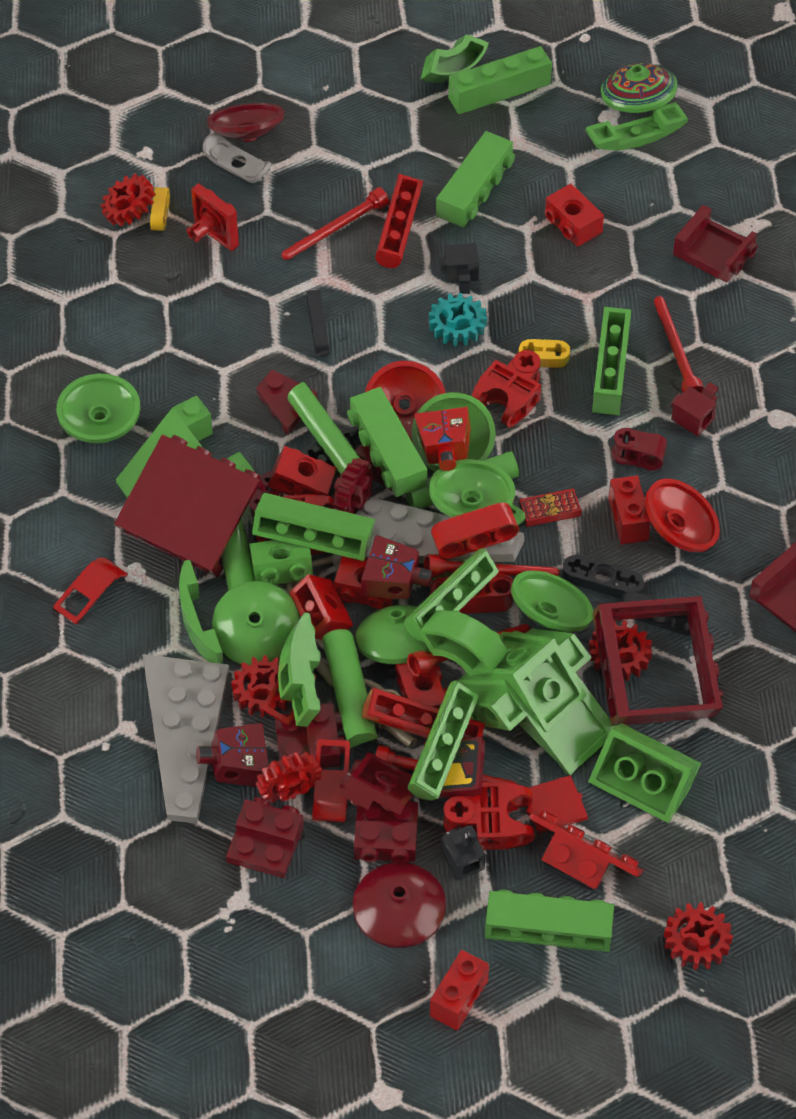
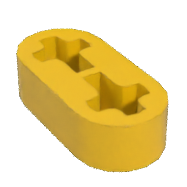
[150,187,170,231]
[518,339,570,368]

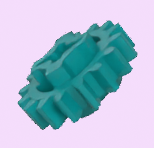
[429,293,487,346]

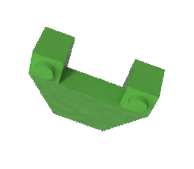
[116,395,254,498]

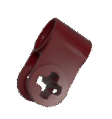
[611,428,667,471]

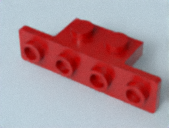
[529,810,644,889]

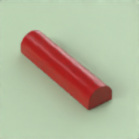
[375,174,423,268]
[362,688,485,738]

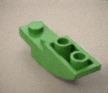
[278,613,320,727]

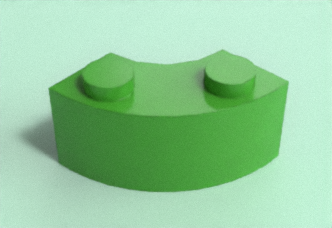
[420,34,489,83]
[419,610,508,676]

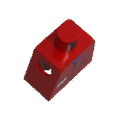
[415,406,471,471]

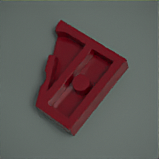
[256,370,318,435]

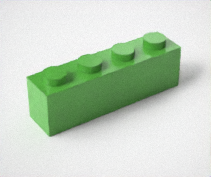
[448,46,552,114]
[436,131,515,228]
[592,307,631,416]
[347,387,427,497]
[252,493,375,561]
[485,890,614,952]

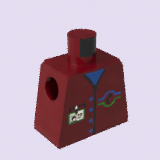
[361,535,433,599]
[196,723,269,788]

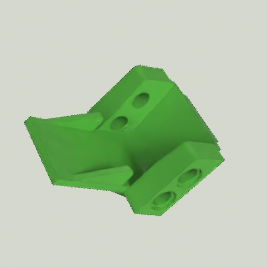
[458,628,615,775]

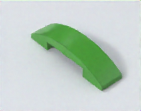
[585,102,688,150]
[179,560,223,664]

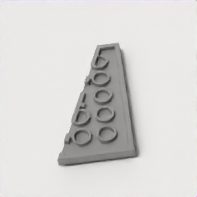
[332,497,525,565]
[142,654,230,824]

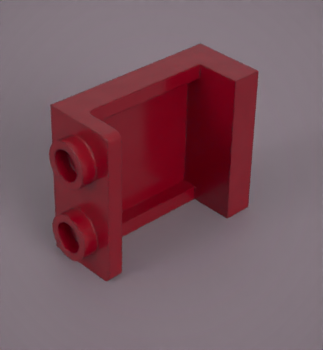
[673,205,758,283]

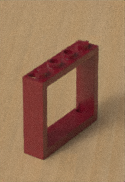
[592,596,724,726]

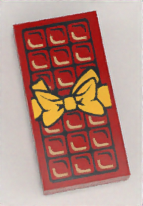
[519,488,581,527]

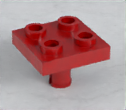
[186,183,239,252]

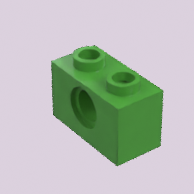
[249,540,313,585]

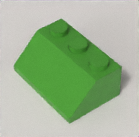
[588,723,701,823]

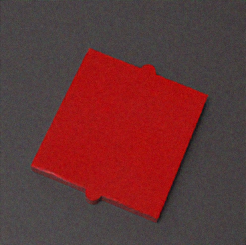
[526,775,588,834]

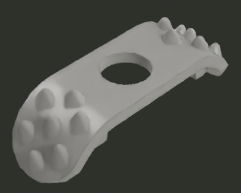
[203,133,272,183]

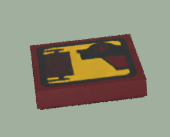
[424,737,485,798]

